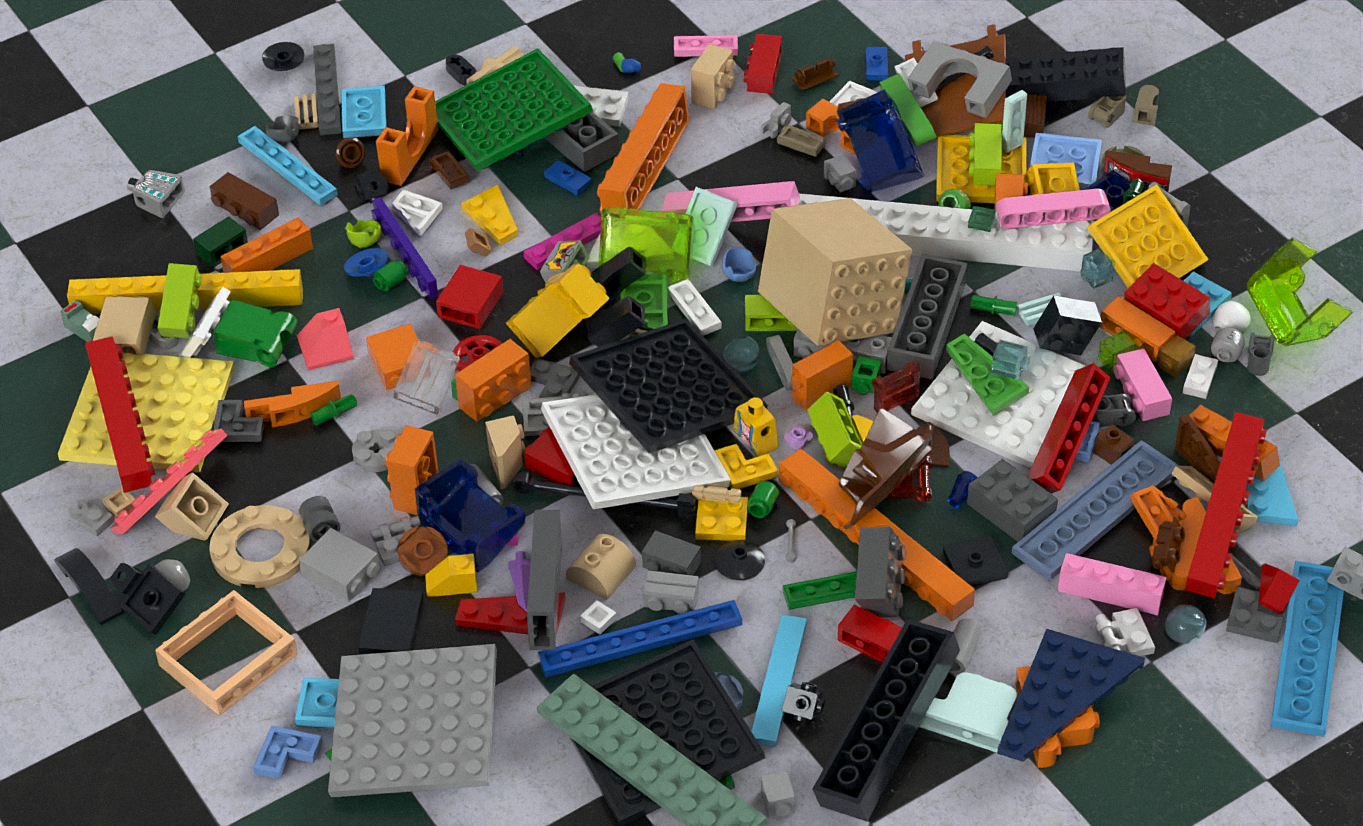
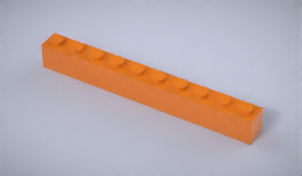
[779,448,975,621]

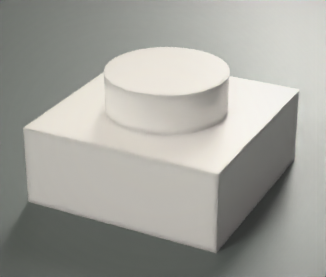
[580,601,617,634]

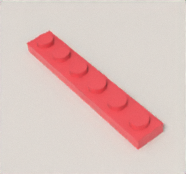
[111,428,228,535]

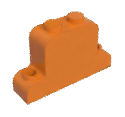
[1149,497,1242,594]
[1015,666,1100,768]

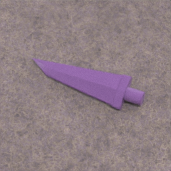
[508,551,531,612]

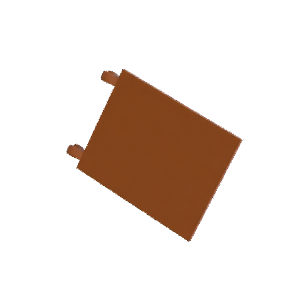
[902,24,1006,144]

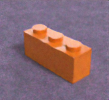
[1099,296,1176,363]

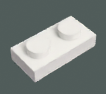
[1183,354,1218,399]

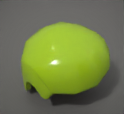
[345,219,382,248]

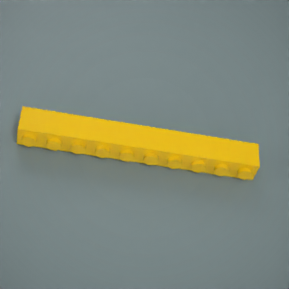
[67,269,303,315]

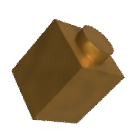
[1157,335,1196,378]

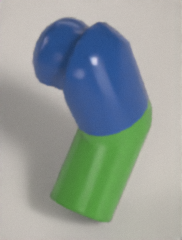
[613,53,641,73]

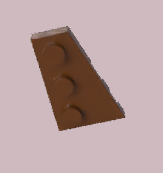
[1175,413,1220,483]

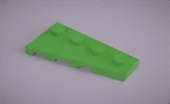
[946,334,1029,416]

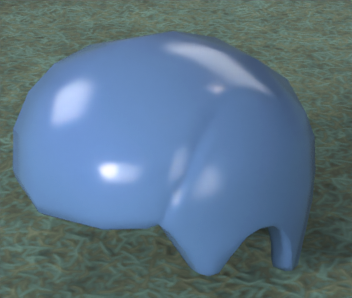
[722,247,757,282]

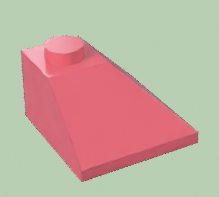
[297,308,354,370]

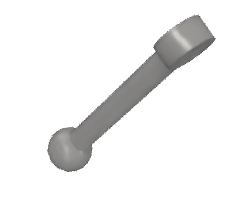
[786,519,796,563]

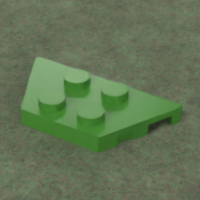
[621,265,668,330]

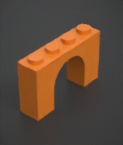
[376,86,439,186]

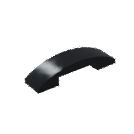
[54,548,124,625]

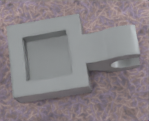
[761,102,792,139]

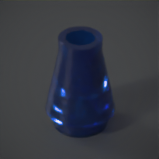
[947,471,978,508]

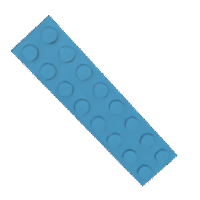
[1271,561,1344,737]

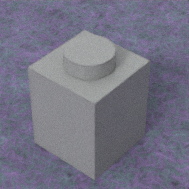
[761,771,795,818]

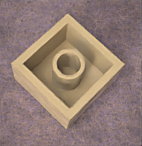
[691,44,735,109]

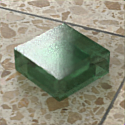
[968,206,996,232]

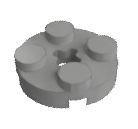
[352,430,396,472]

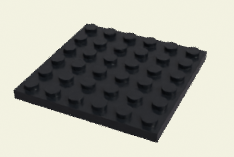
[569,319,768,454]
[569,639,765,826]

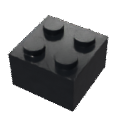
[1033,295,1102,355]

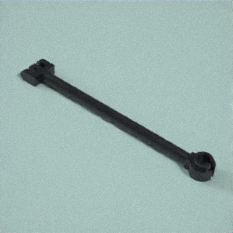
[513,471,696,518]

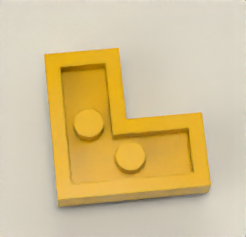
[715,444,778,489]

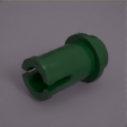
[1123,179,1144,203]

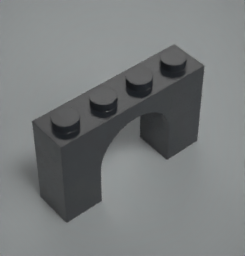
[587,246,646,347]

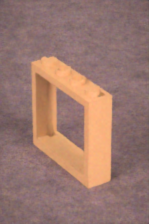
[155,590,298,716]

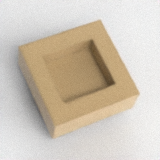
[102,487,135,517]

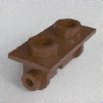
[791,57,839,91]
[1151,517,1185,573]

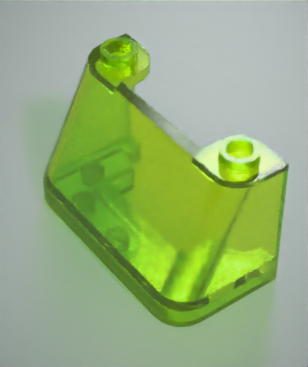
[598,207,695,283]

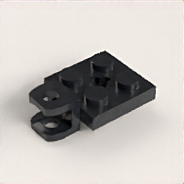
[110,563,186,635]

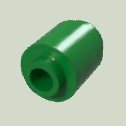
[373,260,408,291]
[748,481,779,518]

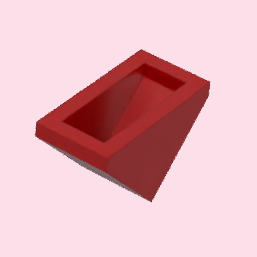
[1259,563,1300,615]

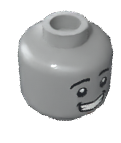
[1211,327,1245,362]

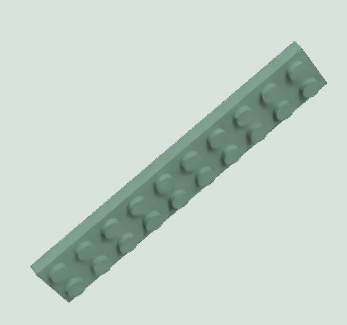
[537,673,767,826]

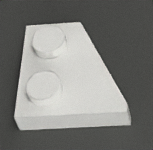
[392,190,442,236]

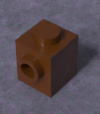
[1094,424,1135,465]

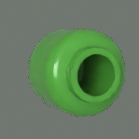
[938,189,971,209]

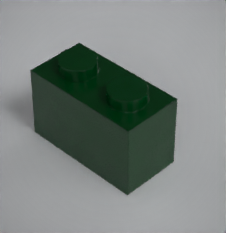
[193,216,248,268]

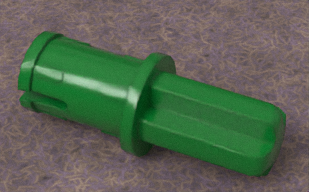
[970,295,1018,316]
[310,394,357,426]

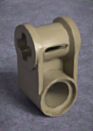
[1088,95,1126,128]

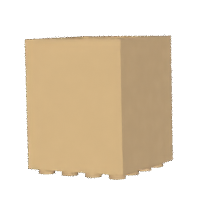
[758,198,912,346]

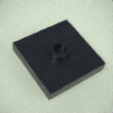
[943,535,1008,587]

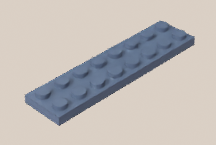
[1012,440,1179,581]

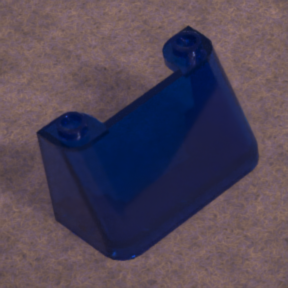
[836,89,924,193]
[414,459,526,573]

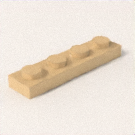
[1172,466,1258,527]

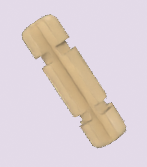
[692,485,741,504]

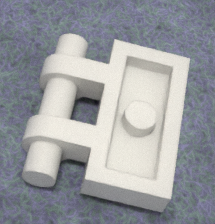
[1096,608,1155,656]

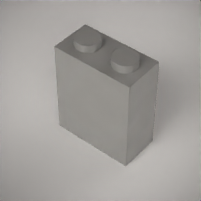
[299,528,380,602]

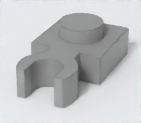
[69,500,114,537]

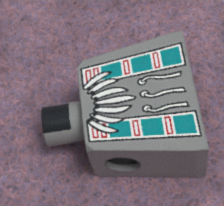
[127,170,185,218]

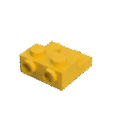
[1024,163,1080,196]

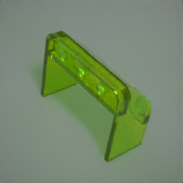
[1247,237,1353,346]

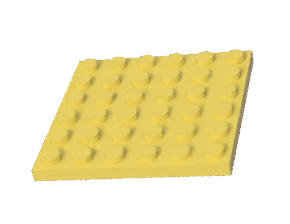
[58,352,235,473]

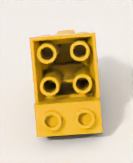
[506,263,610,358]

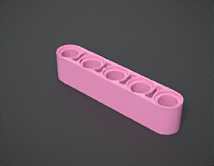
[995,189,1111,229]

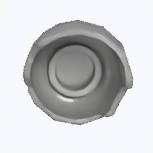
[155,559,191,592]

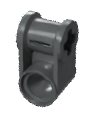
[1247,332,1275,376]
[1092,394,1136,427]

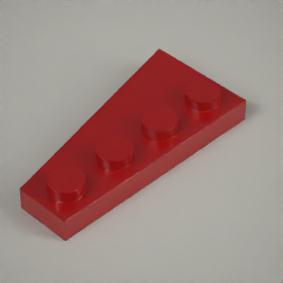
[455,592,566,635]

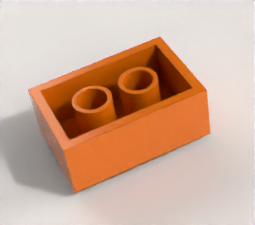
[455,339,531,422]
[385,425,440,516]

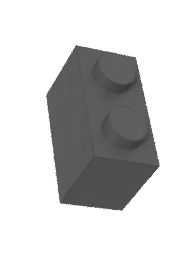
[642,531,701,576]

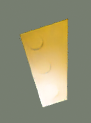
[461,184,518,246]

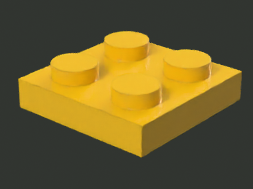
[695,497,748,541]

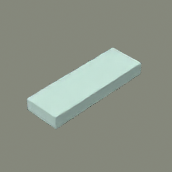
[1002,90,1027,153]

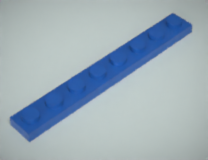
[538,600,743,678]

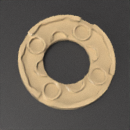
[210,505,311,588]

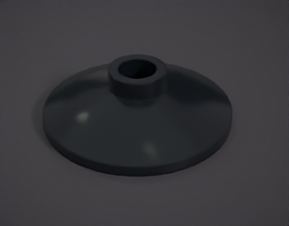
[262,42,305,71]
[715,540,765,580]

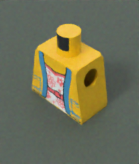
[733,398,778,457]

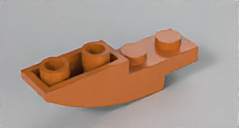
[244,380,341,428]

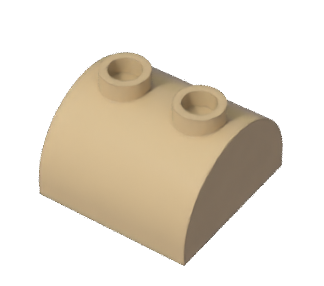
[566,534,636,599]

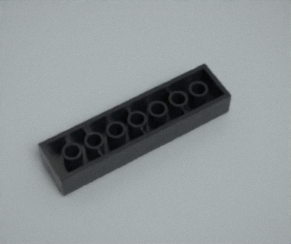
[812,619,960,822]

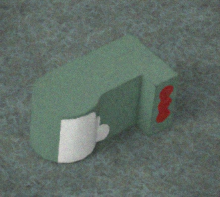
[60,300,99,342]

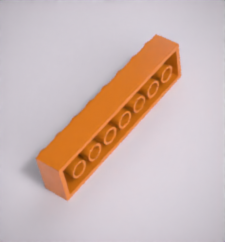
[597,83,690,228]

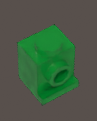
[851,356,882,395]

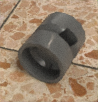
[299,496,341,542]

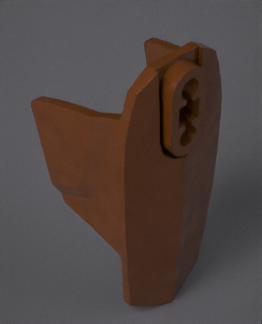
[839,409,932,530]

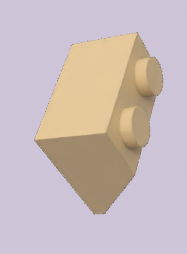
[485,416,525,489]
[155,472,229,541]

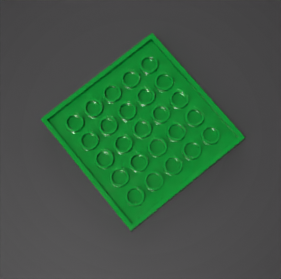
[435,48,593,172]

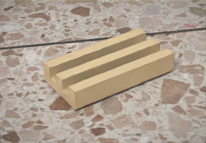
[294,94,318,130]

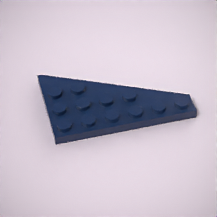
[997,628,1145,762]

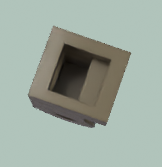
[1133,85,1159,126]

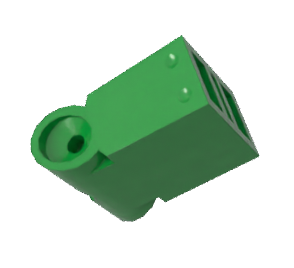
[213,299,298,368]

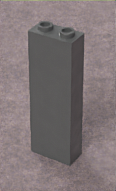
[527,510,562,650]

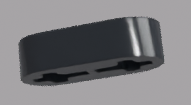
[445,55,476,86]

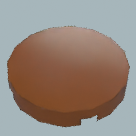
[397,526,448,576]

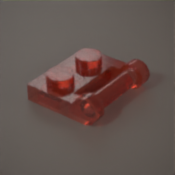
[872,361,920,413]
[887,456,932,502]

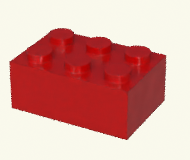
[1124,263,1210,340]

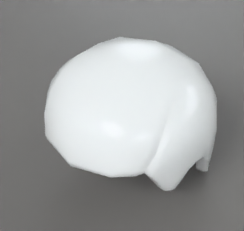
[1212,301,1251,333]

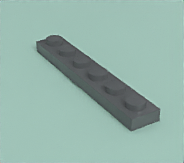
[313,44,342,136]

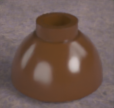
[335,138,365,168]

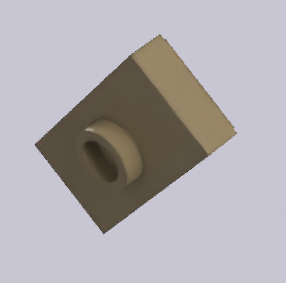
[777,125,826,157]

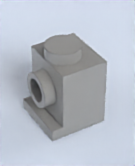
[824,154,856,192]

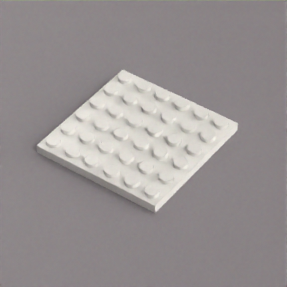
[911,321,1085,469]
[541,395,731,509]

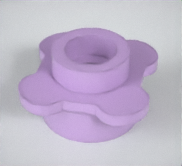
[784,425,813,450]

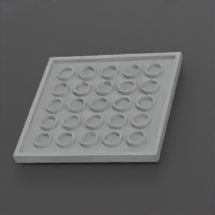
[328,644,497,797]

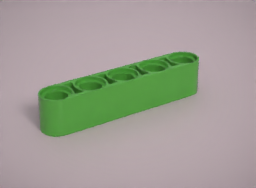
[879,73,936,148]

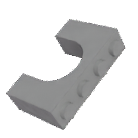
[907,41,1012,118]

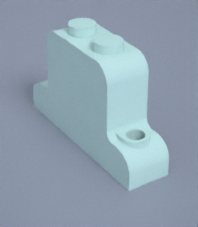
[919,672,1017,752]

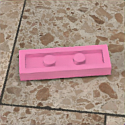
[674,35,738,57]

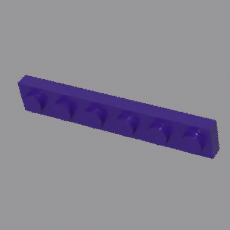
[371,197,438,299]

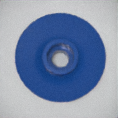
[344,248,388,277]

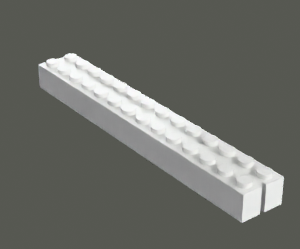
[799,194,1094,272]

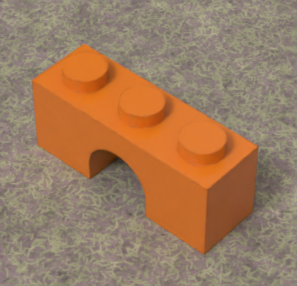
[806,99,874,156]

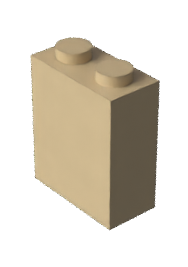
[93,296,157,355]

